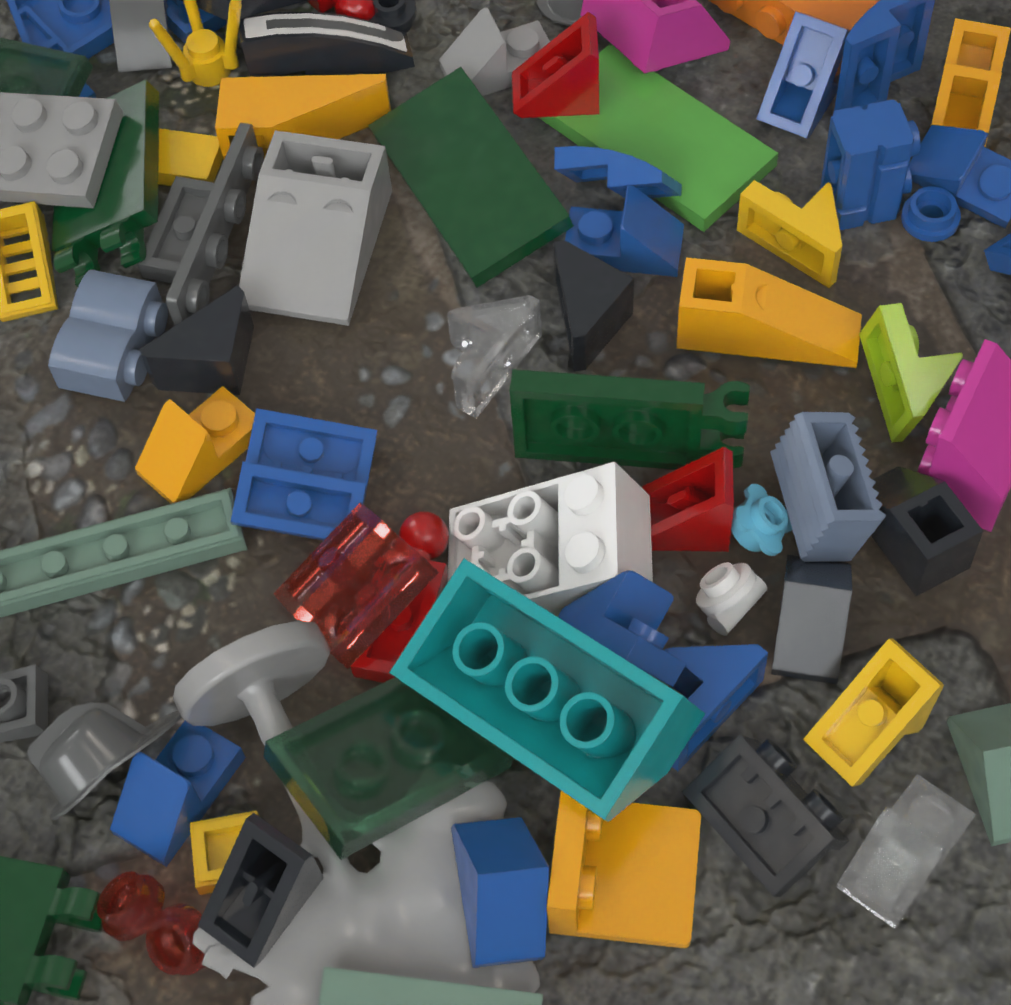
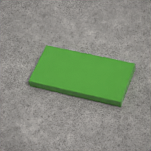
[539,43,778,232]

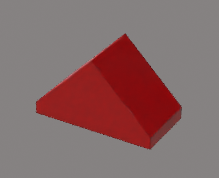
[512,12,599,118]
[641,447,734,552]

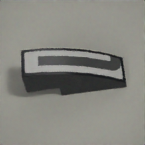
[239,12,415,77]

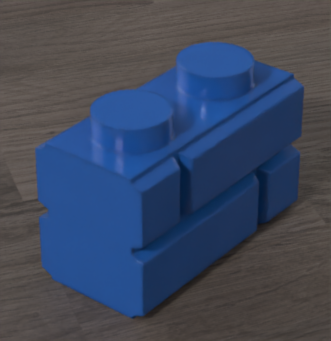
[820,99,921,230]

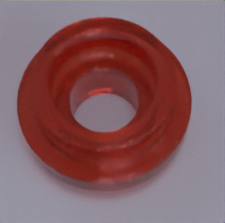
[96,871,165,942]
[146,903,206,975]

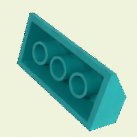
[389,558,706,822]

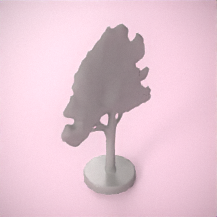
[173,621,540,1005]

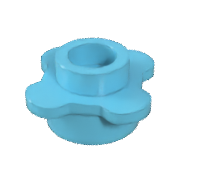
[731,484,792,556]

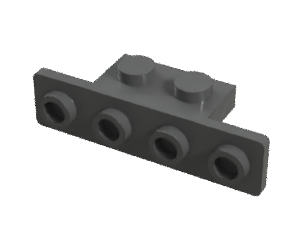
[138,123,264,326]

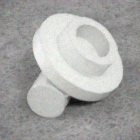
[696,562,767,636]

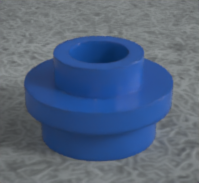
[901,186,961,242]

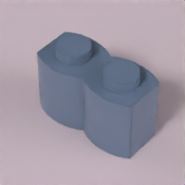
[48,269,168,402]

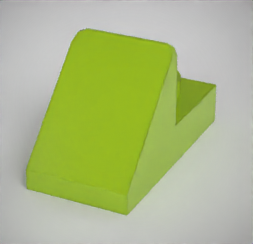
[859,303,963,442]

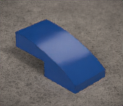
[554,146,682,198]

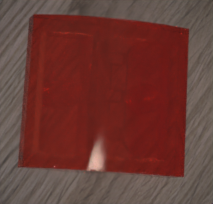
[273,502,439,669]

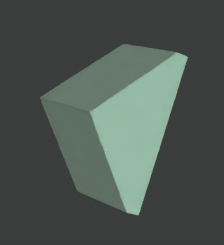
[947,703,1011,846]

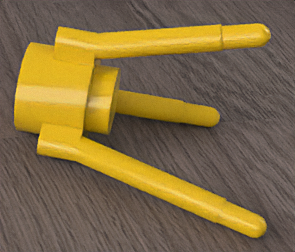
[149,0,242,87]

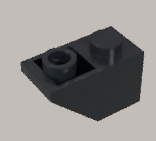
[871,466,983,596]

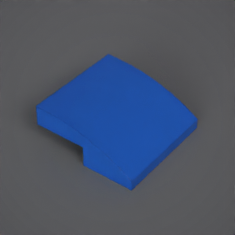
[834,0,935,111]
[230,408,377,546]

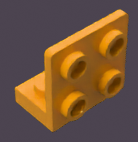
[547,791,701,948]

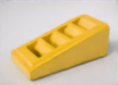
[0,201,58,322]

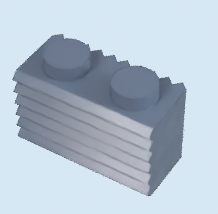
[770,412,886,562]

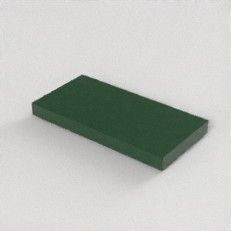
[368,67,574,288]

